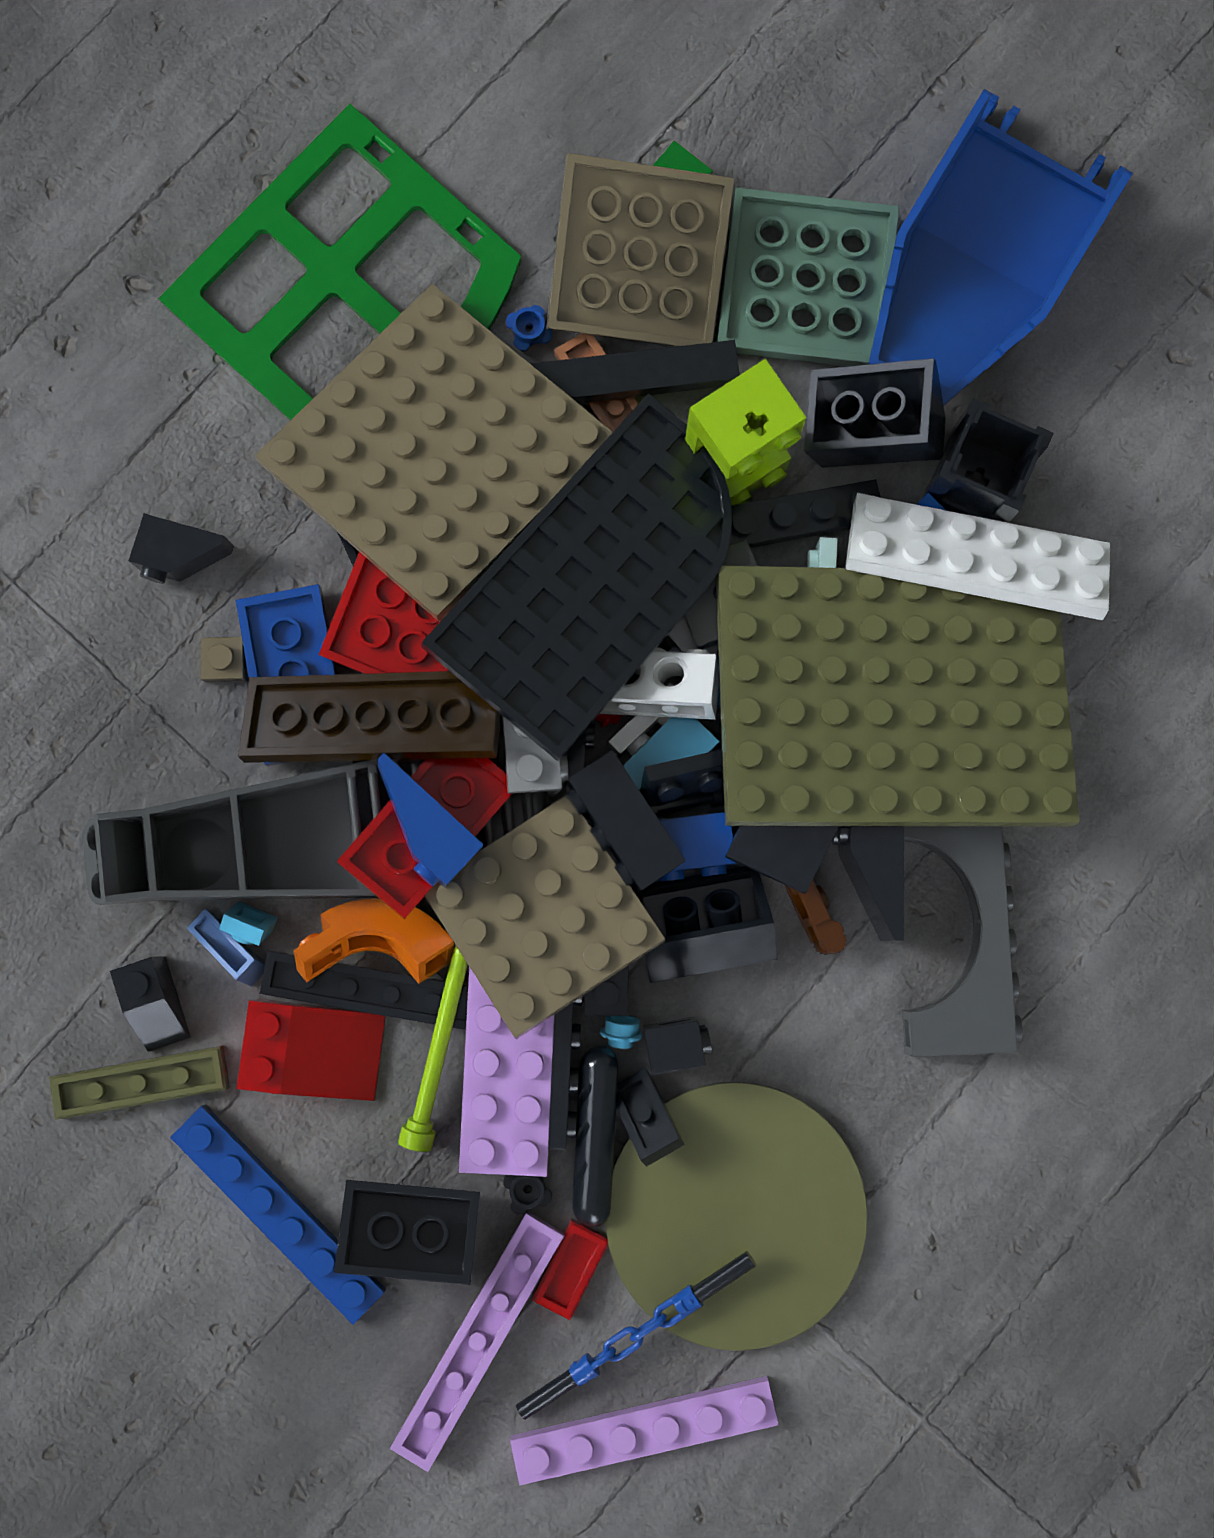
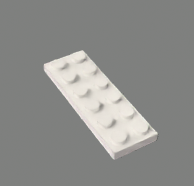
[845,493,1110,620]

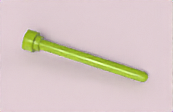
[398,946,468,1152]

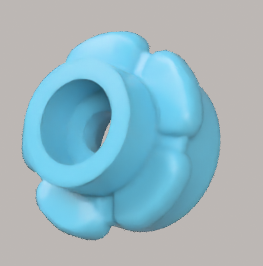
[600,1015,642,1049]

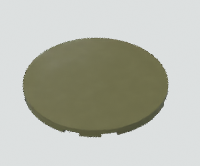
[606,1082,867,1351]

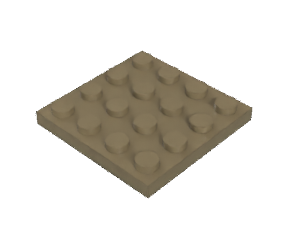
[546,153,734,347]
[425,796,665,1040]

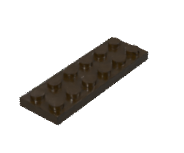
[238,671,501,763]

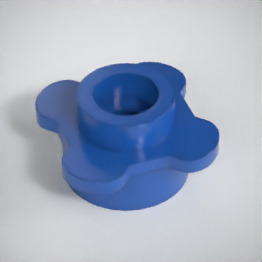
[506,305,552,352]

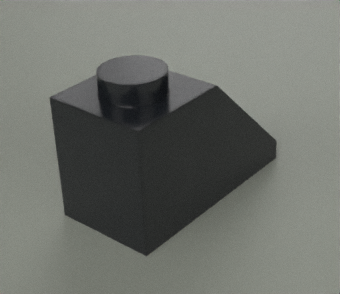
[128,513,234,584]
[110,956,191,1052]

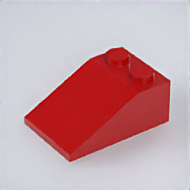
[236,999,386,1101]

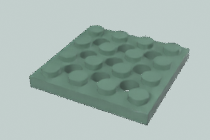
[717,187,899,366]

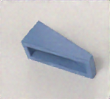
[187,908,265,986]

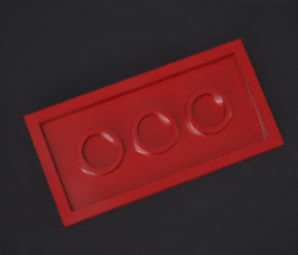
[337,758,511,919]

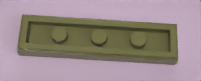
[49,1045,230,1120]

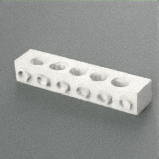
[600,648,720,720]

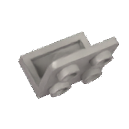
[502,715,568,796]

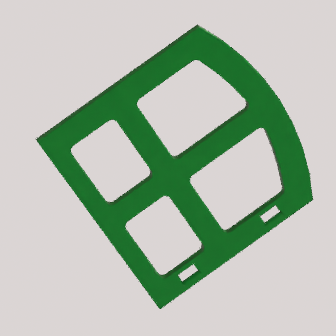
[158,104,522,421]

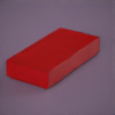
[531,1218,608,1320]

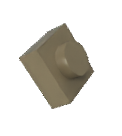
[200,637,246,682]

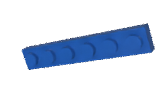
[170,1105,386,1325]

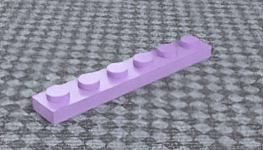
[390,1211,564,1472]
[510,1376,778,1486]

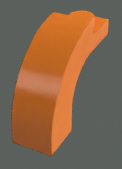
[294,898,454,984]

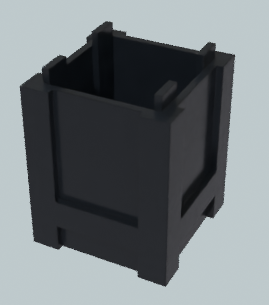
[921,398,1054,523]

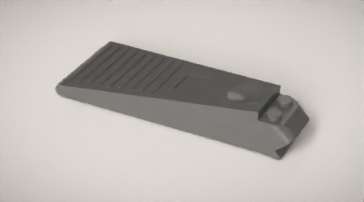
[83,732,551,905]

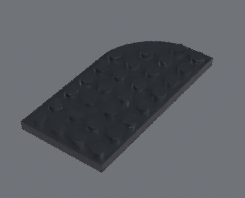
[421,393,732,761]

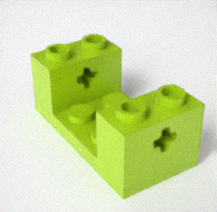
[685,358,807,505]

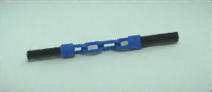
[516,1251,756,1420]

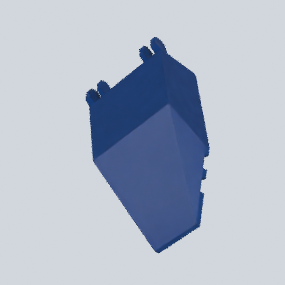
[868,89,1133,405]

